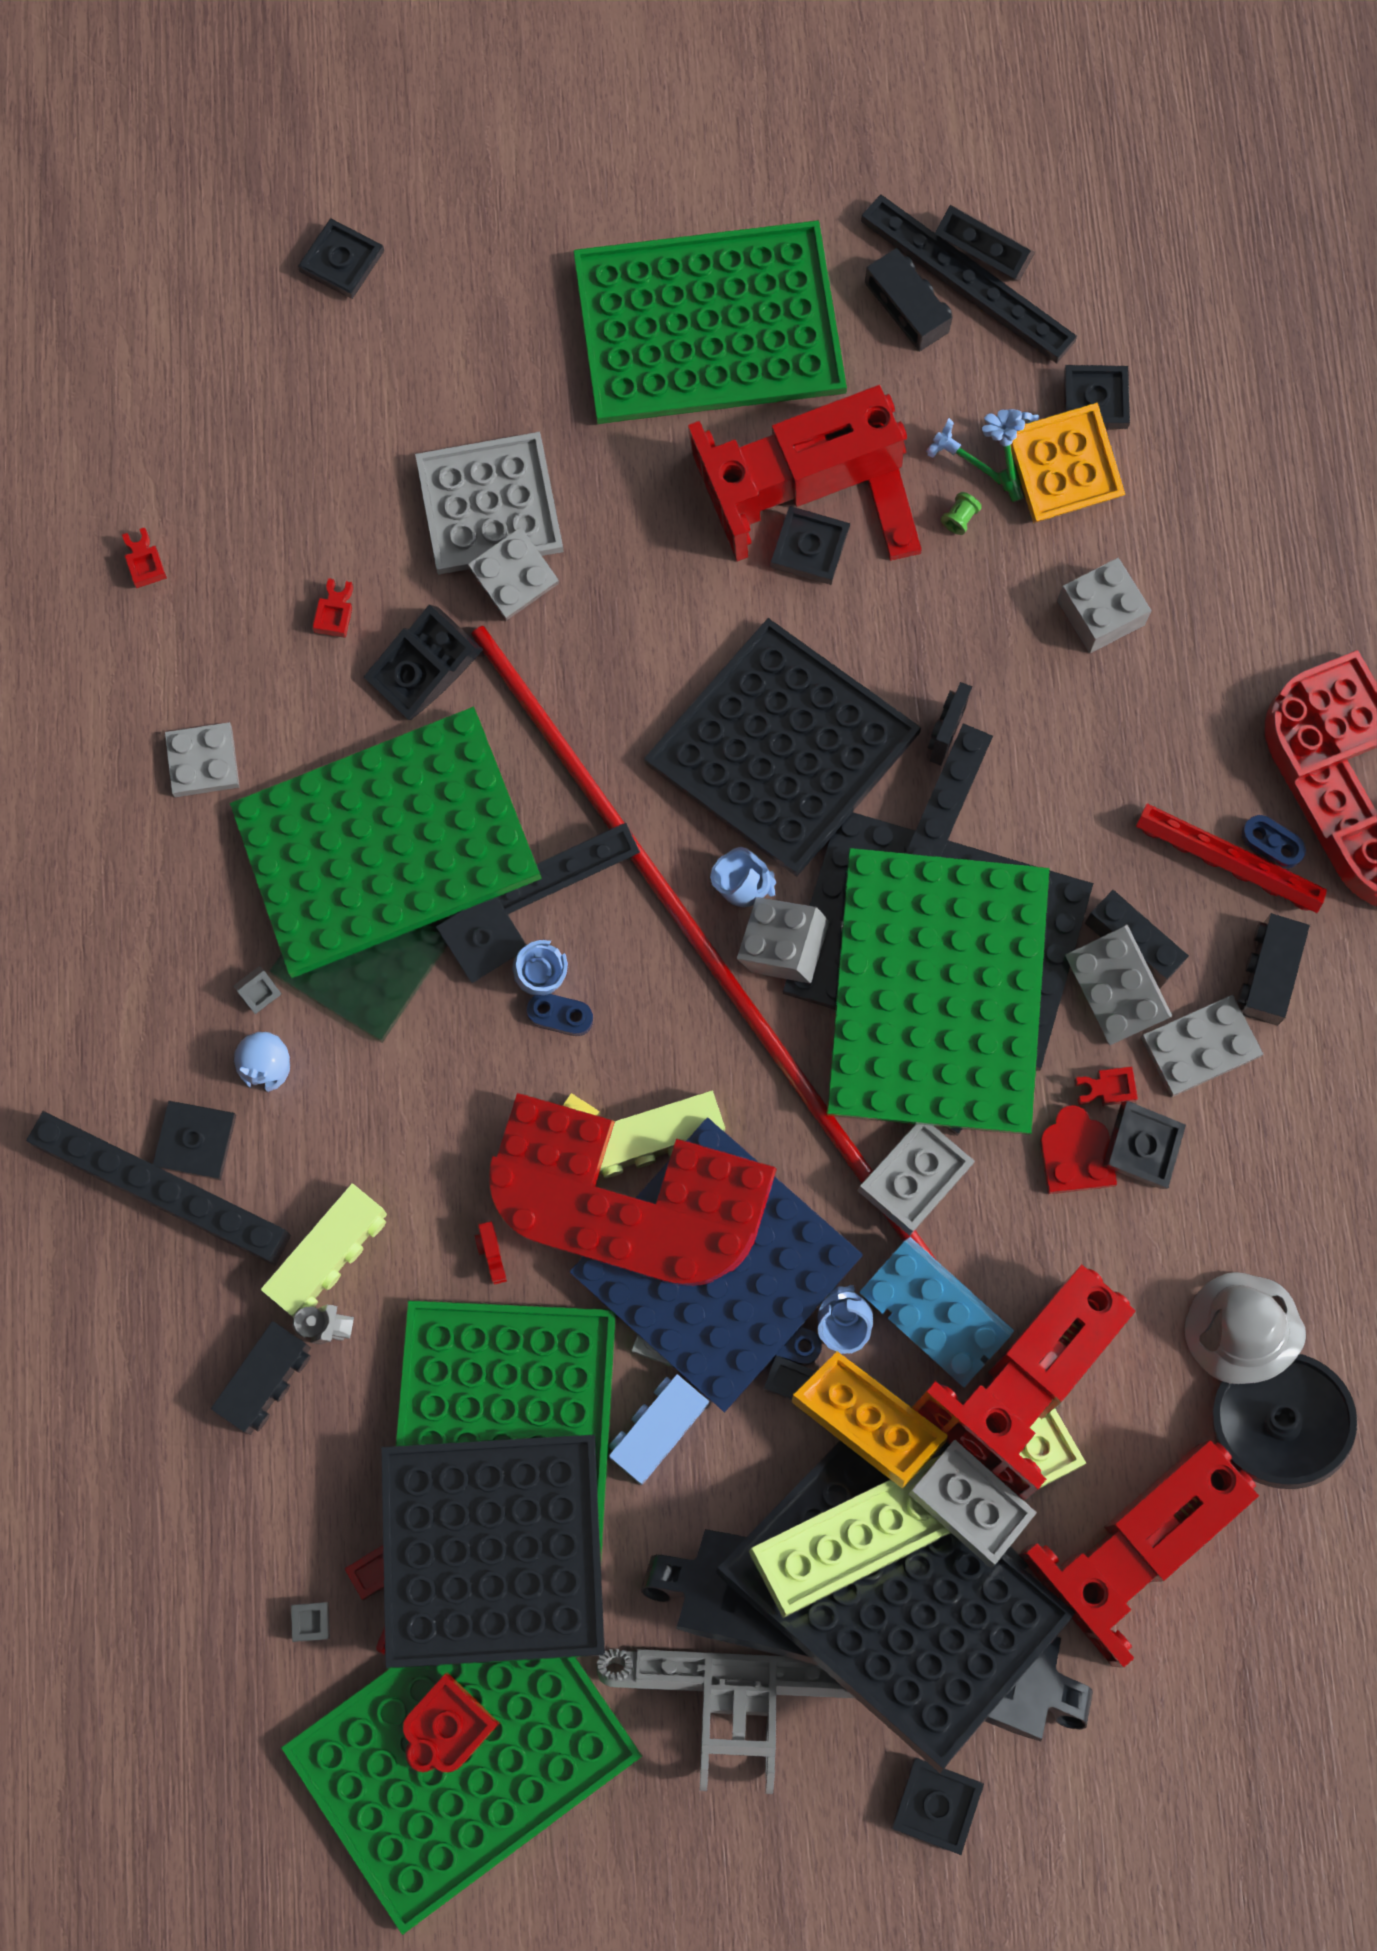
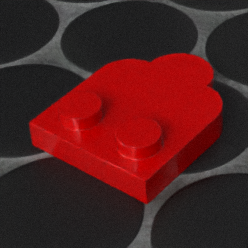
[1040,1105,1117,1195]
[403,1672,499,1772]

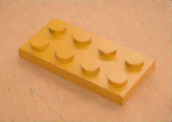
[792,1351,948,1489]

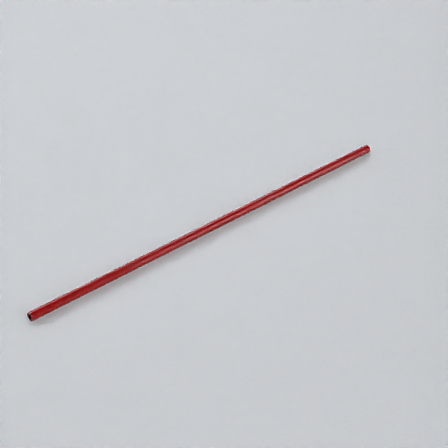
[471,626,937,1260]

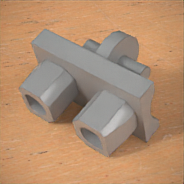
[293,1304,354,1345]

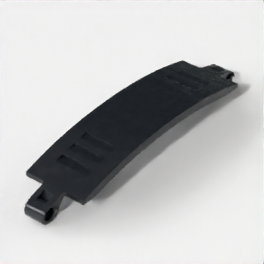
[641,1529,1093,1742]

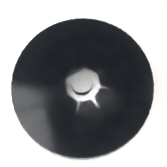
[1213,1353,1357,1489]

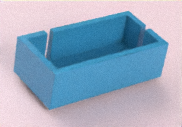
[859,1237,1014,1387]

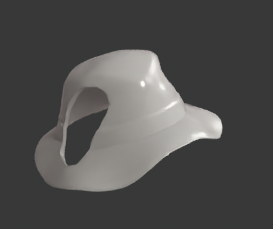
[1184,1272,1306,1384]

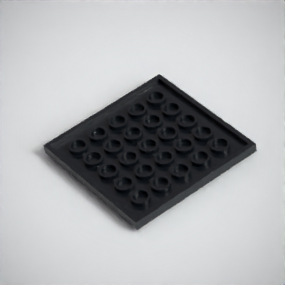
[644,618,921,877]
[381,1434,605,1669]

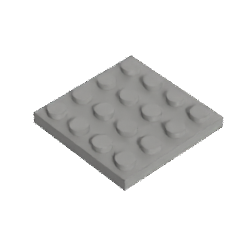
[415,432,564,575]

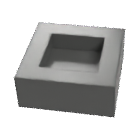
[233,966,282,1014]
[291,1602,330,1642]

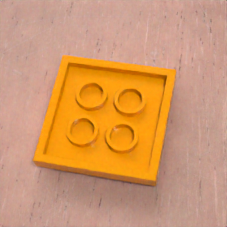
[1010,403,1125,524]

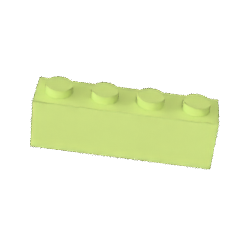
[599,1090,725,1178]
[261,1183,387,1317]

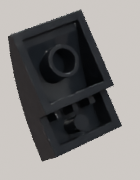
[364,604,483,720]

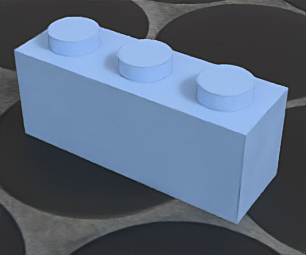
[609,1375,709,1485]

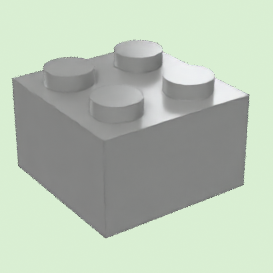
[468,527,559,621]
[1057,557,1152,654]
[737,897,830,984]

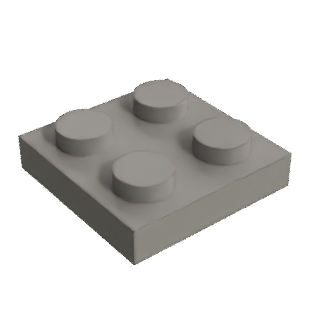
[165,722,240,797]

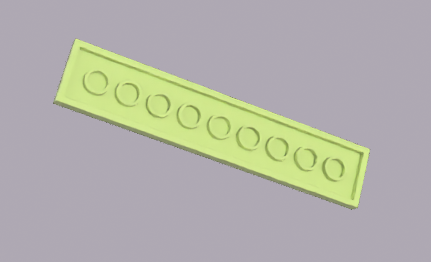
[749,1408,1086,1618]

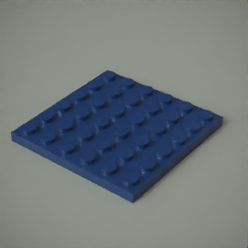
[570,1117,863,1413]

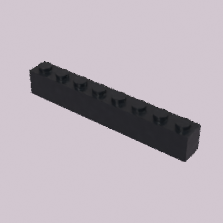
[26,1111,291,1266]

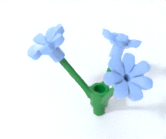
[926,409,1039,502]

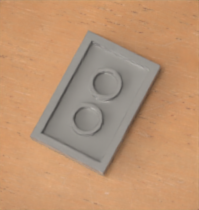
[1065,925,1172,1045]
[1141,995,1263,1097]
[857,1124,975,1236]
[909,1440,1037,1568]

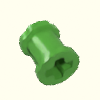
[941,492,982,535]

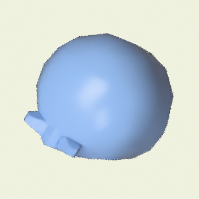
[710,847,776,907]
[512,940,568,996]
[234,1032,290,1092]
[817,1285,873,1354]

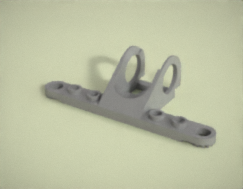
[597,1649,855,1794]

